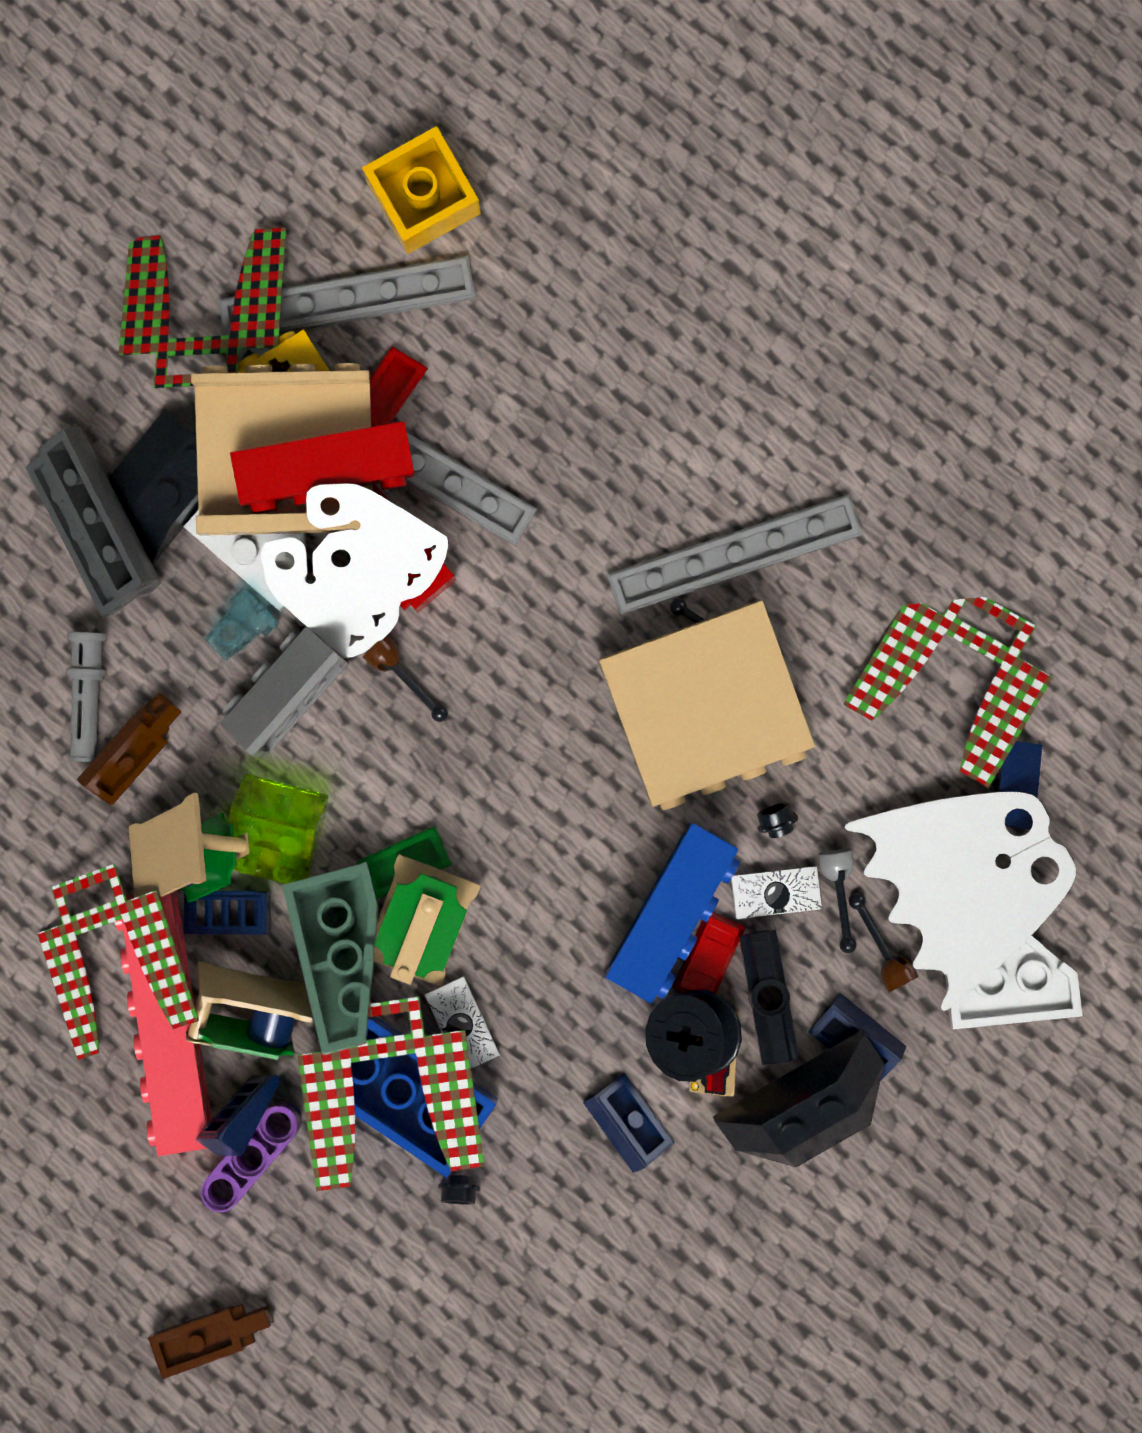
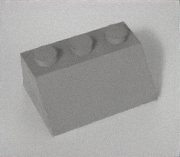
[220,627,349,759]

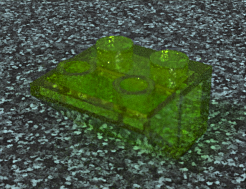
[228,773,329,884]

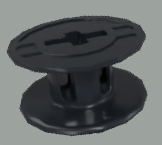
[645,990,742,1082]

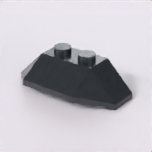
[109,410,199,565]
[713,1030,884,1168]

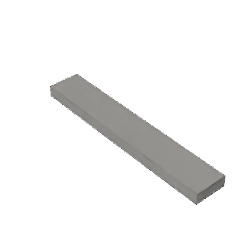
[218,255,476,335]
[607,494,863,616]

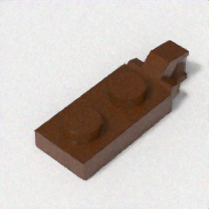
[77,692,181,805]
[148,1304,274,1379]

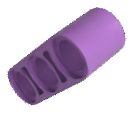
[201,1101,302,1213]

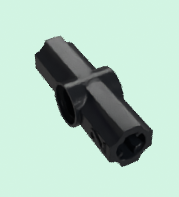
[739,929,799,1065]

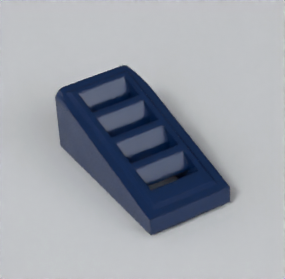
[184,891,271,935]
[196,1075,281,1156]

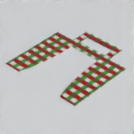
[843,597,1053,788]
[37,864,199,1060]
[297,997,485,1192]

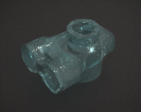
[204,587,280,661]

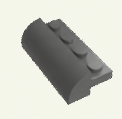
[25,427,161,617]

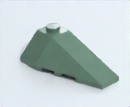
[282,862,378,1055]

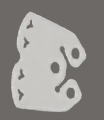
[261,484,448,658]

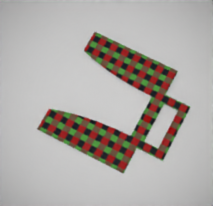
[119,227,286,388]

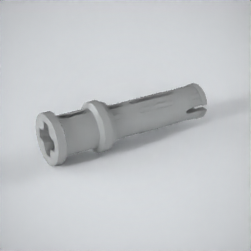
[66,632,107,762]

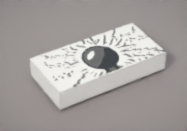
[731,866,822,919]
[425,976,500,1068]

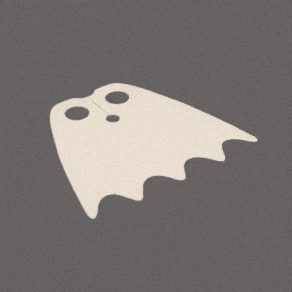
[845,792,1076,1011]

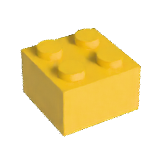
[362,126,481,255]

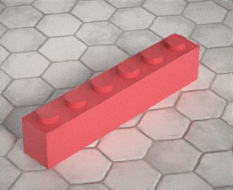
[115,890,212,1156]

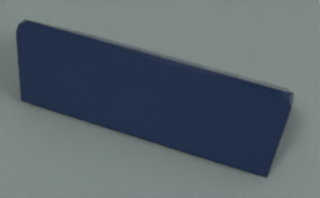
[994,741,1042,830]
[808,993,907,1080]
[583,1073,674,1173]

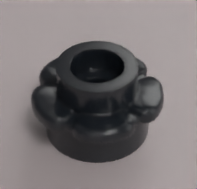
[757,802,798,838]
[438,1175,481,1205]

